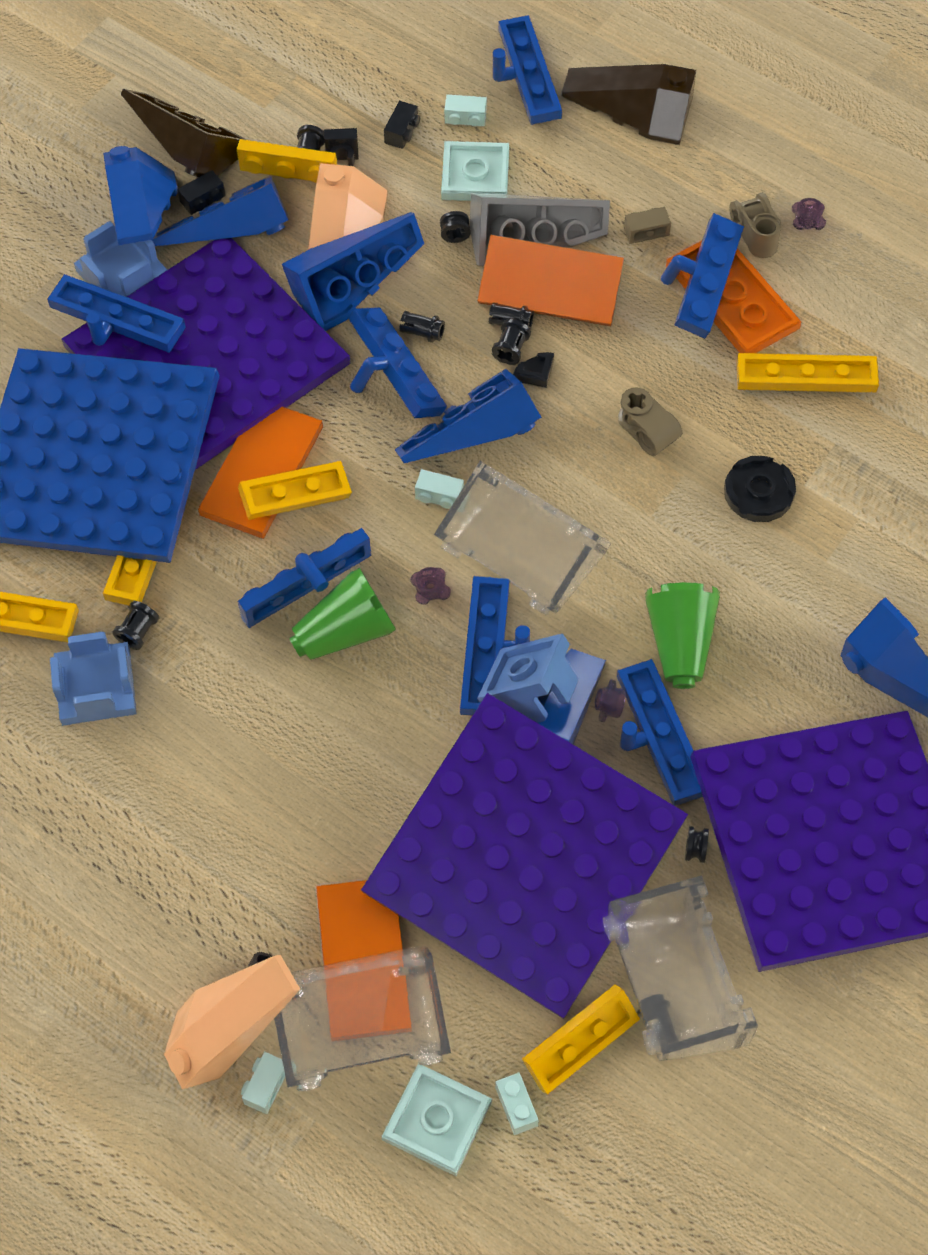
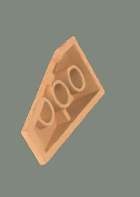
[308,163,388,250]
[164,954,300,1089]

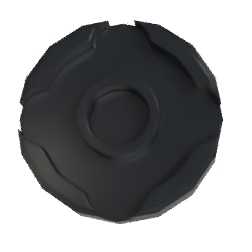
[724,456,796,522]

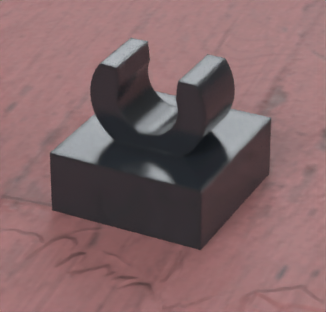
[324,128,359,166]

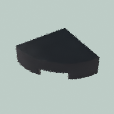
[513,352,554,388]

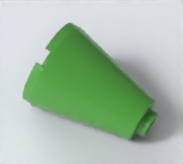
[289,568,396,660]
[645,582,720,689]

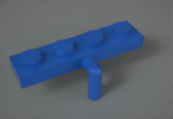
[493,15,562,125]
[661,213,744,339]
[47,274,186,353]
[348,307,447,418]
[238,528,371,628]
[460,576,530,716]
[617,659,703,806]

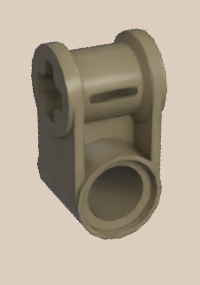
[729,192,782,258]
[618,387,683,456]

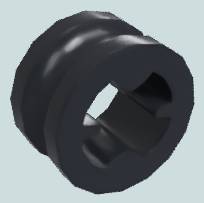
[440,211,471,243]
[685,826,709,863]

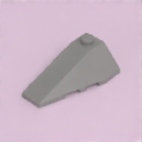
[469,193,610,266]

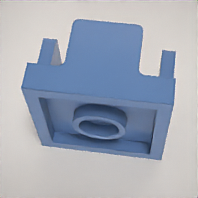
[74,221,167,297]
[50,632,137,726]
[477,633,578,723]

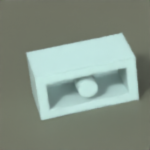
[444,94,487,126]
[415,469,464,510]
[241,1051,290,1114]
[495,1072,539,1135]

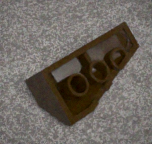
[561,64,696,145]
[121,89,247,177]

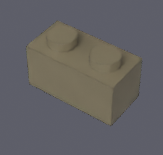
[624,207,671,244]

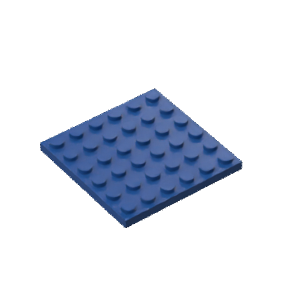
[0,348,220,563]

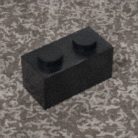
[384,100,420,149]
[177,170,225,215]

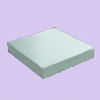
[441,141,509,201]
[382,1063,492,1176]

